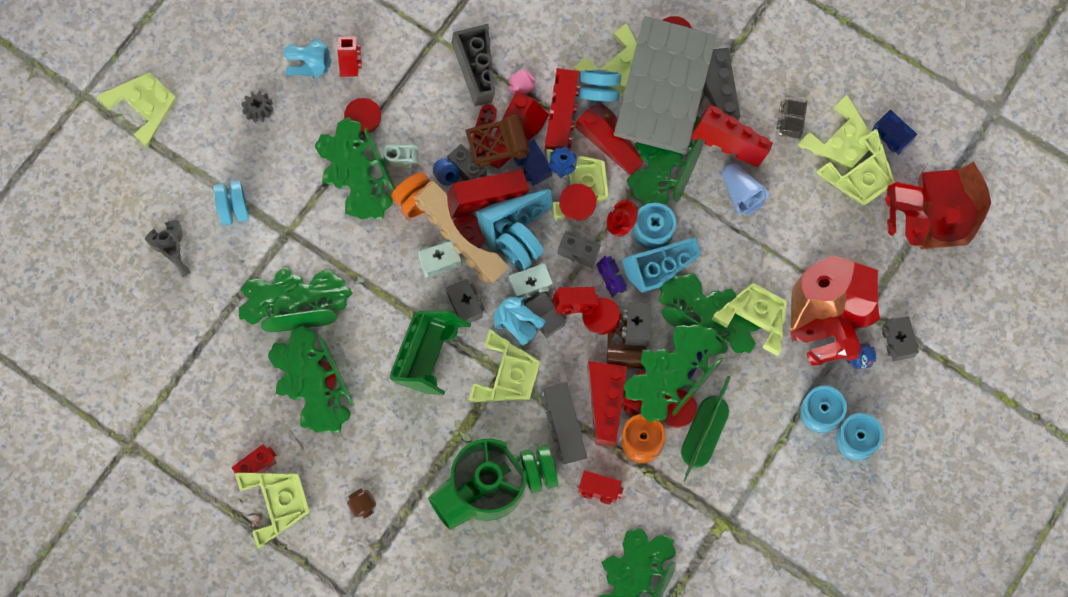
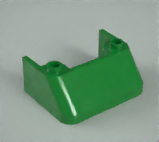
[390,310,471,395]

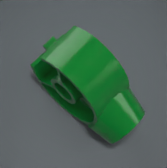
[428,438,527,530]

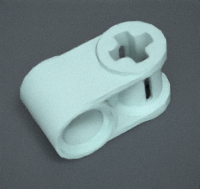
[383,145,419,168]

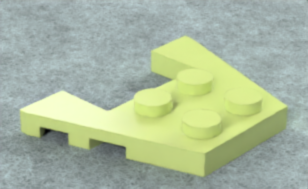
[574,24,637,96]
[96,72,176,148]
[798,95,870,170]
[816,129,895,207]
[546,149,609,221]
[711,283,787,356]
[469,329,540,403]
[235,473,309,549]

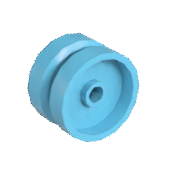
[578,70,621,101]
[214,180,249,226]
[632,202,676,250]
[496,222,544,271]
[800,386,847,433]
[836,413,883,461]

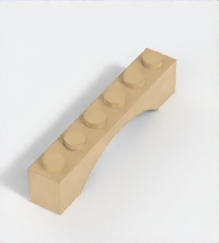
[413,181,509,283]

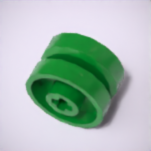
[520,444,558,494]

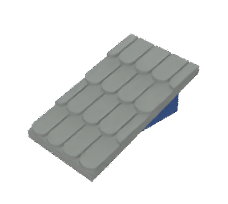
[613,16,717,155]

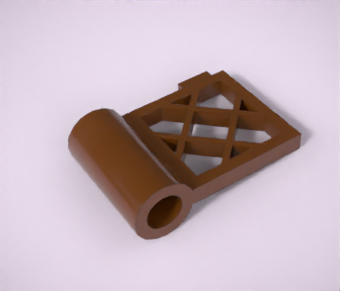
[465,115,530,167]
[607,313,646,369]

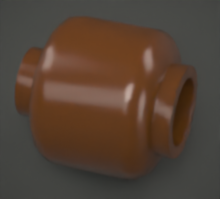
[347,488,376,519]

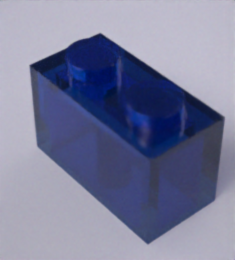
[872,109,918,155]
[513,139,553,186]

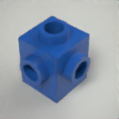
[549,146,577,178]

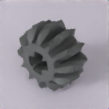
[241,90,274,123]

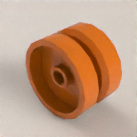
[391,172,430,219]
[621,414,665,464]

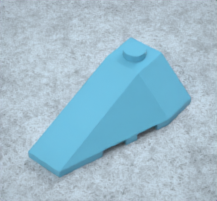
[477,189,553,252]
[622,237,701,293]

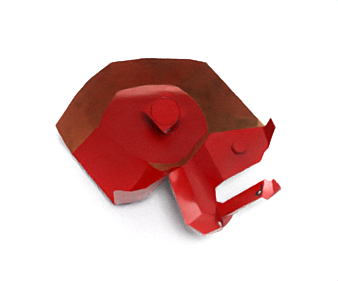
[885,161,991,250]
[790,256,880,366]

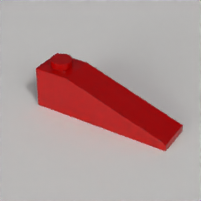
[483,91,549,169]
[576,102,643,176]

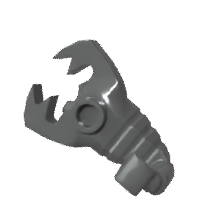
[145,220,191,278]

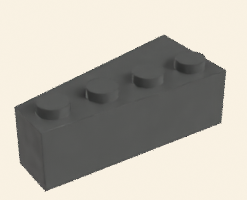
[451,23,495,107]
[703,48,740,122]
[541,382,587,464]

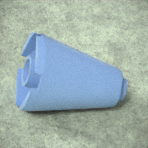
[722,163,769,216]

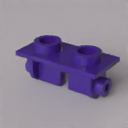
[596,256,627,297]

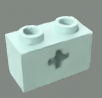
[417,240,461,278]
[508,263,553,302]

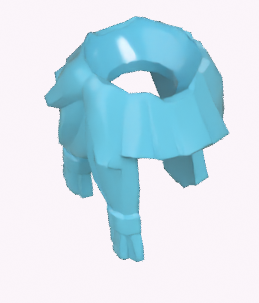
[284,38,332,79]
[494,297,546,346]

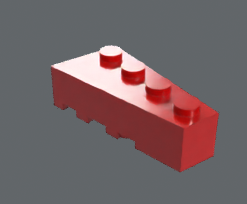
[544,68,581,151]
[690,104,773,168]
[446,169,530,219]
[587,361,627,447]

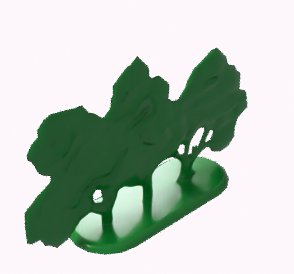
[627,116,704,206]
[315,117,396,220]
[239,266,353,332]
[659,273,761,354]
[624,324,723,423]
[268,325,355,434]
[681,375,731,482]
[598,528,676,597]

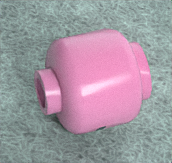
[508,70,536,95]

